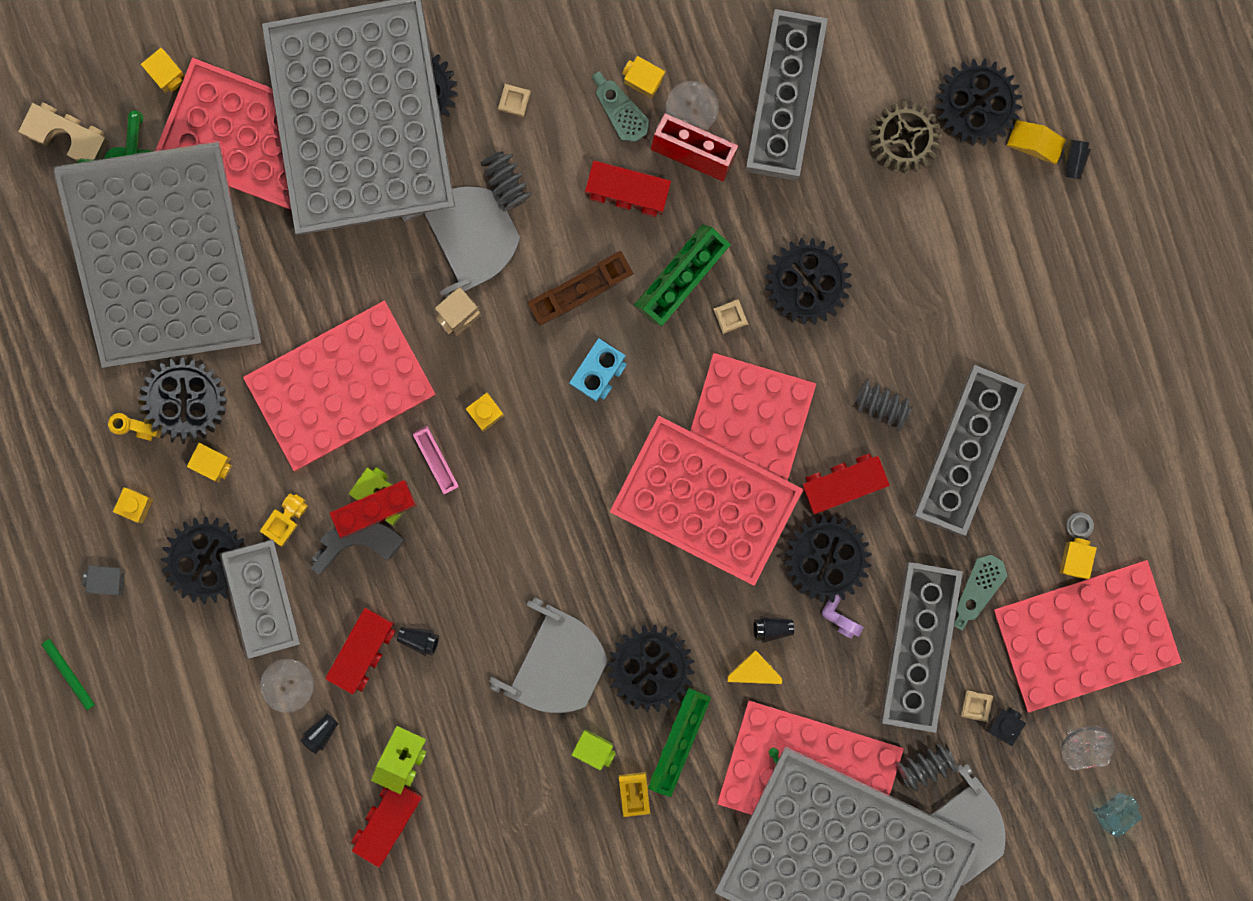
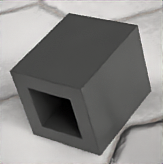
[82,566,125,596]

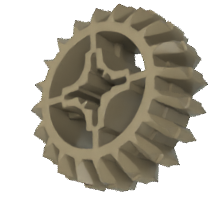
[869,101,942,174]

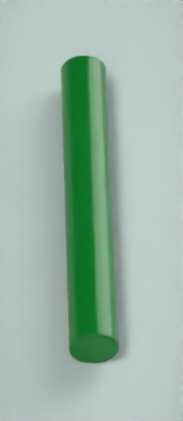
[41,639,95,711]

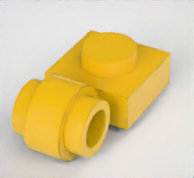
[108,413,161,441]
[260,493,308,547]

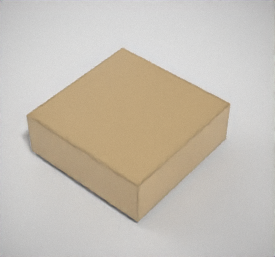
[498,84,531,118]
[713,299,748,334]
[961,690,993,722]

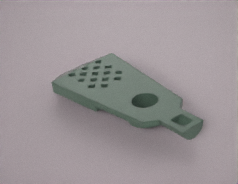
[591,71,649,142]
[954,555,1007,631]

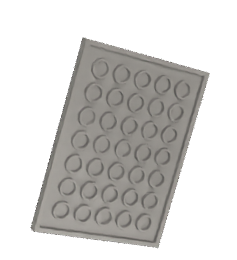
[262,0,455,235]
[54,142,262,368]
[715,746,983,901]

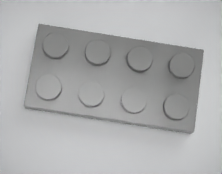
[220,540,300,659]

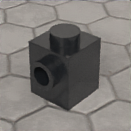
[985,707,1026,746]

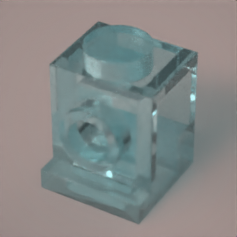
[1093,793,1143,838]

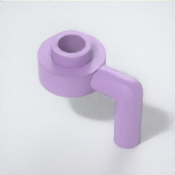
[822,592,864,639]

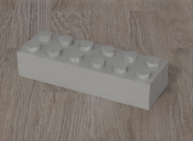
[745,9,828,181]
[912,365,1025,537]
[880,562,963,733]

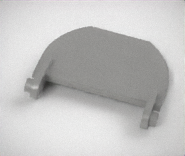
[402,187,520,298]
[489,597,607,713]
[931,764,1005,886]

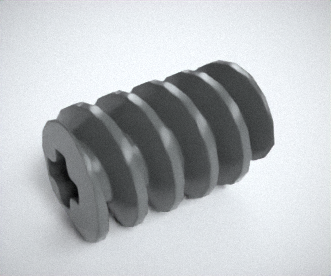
[480,151,532,212]
[853,379,913,432]
[896,743,958,792]

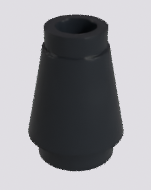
[1065,139,1091,179]
[753,616,794,643]
[397,627,439,656]
[300,714,339,755]

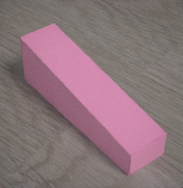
[413,425,459,494]

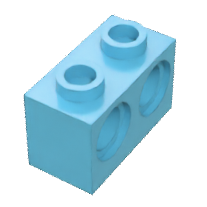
[569,338,627,403]

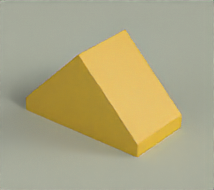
[1006,121,1066,165]
[727,650,782,684]
[619,772,650,817]

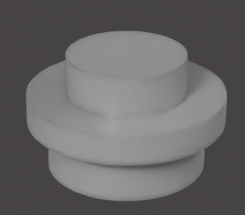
[1066,512,1094,539]

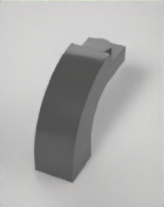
[311,523,405,575]

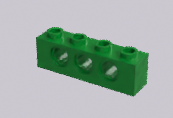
[633,224,731,326]

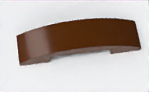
[527,250,634,326]

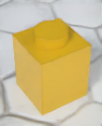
[141,47,185,93]
[622,56,665,99]
[466,393,505,432]
[187,443,232,482]
[113,487,153,524]
[1059,538,1097,580]

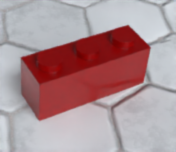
[651,113,738,182]
[585,160,671,218]
[801,453,890,515]
[329,480,417,539]
[325,608,396,695]
[351,785,423,868]

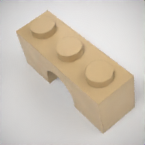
[18,102,109,162]
[435,287,481,336]

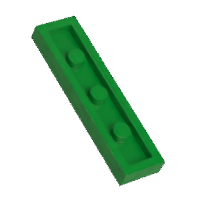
[648,688,712,797]

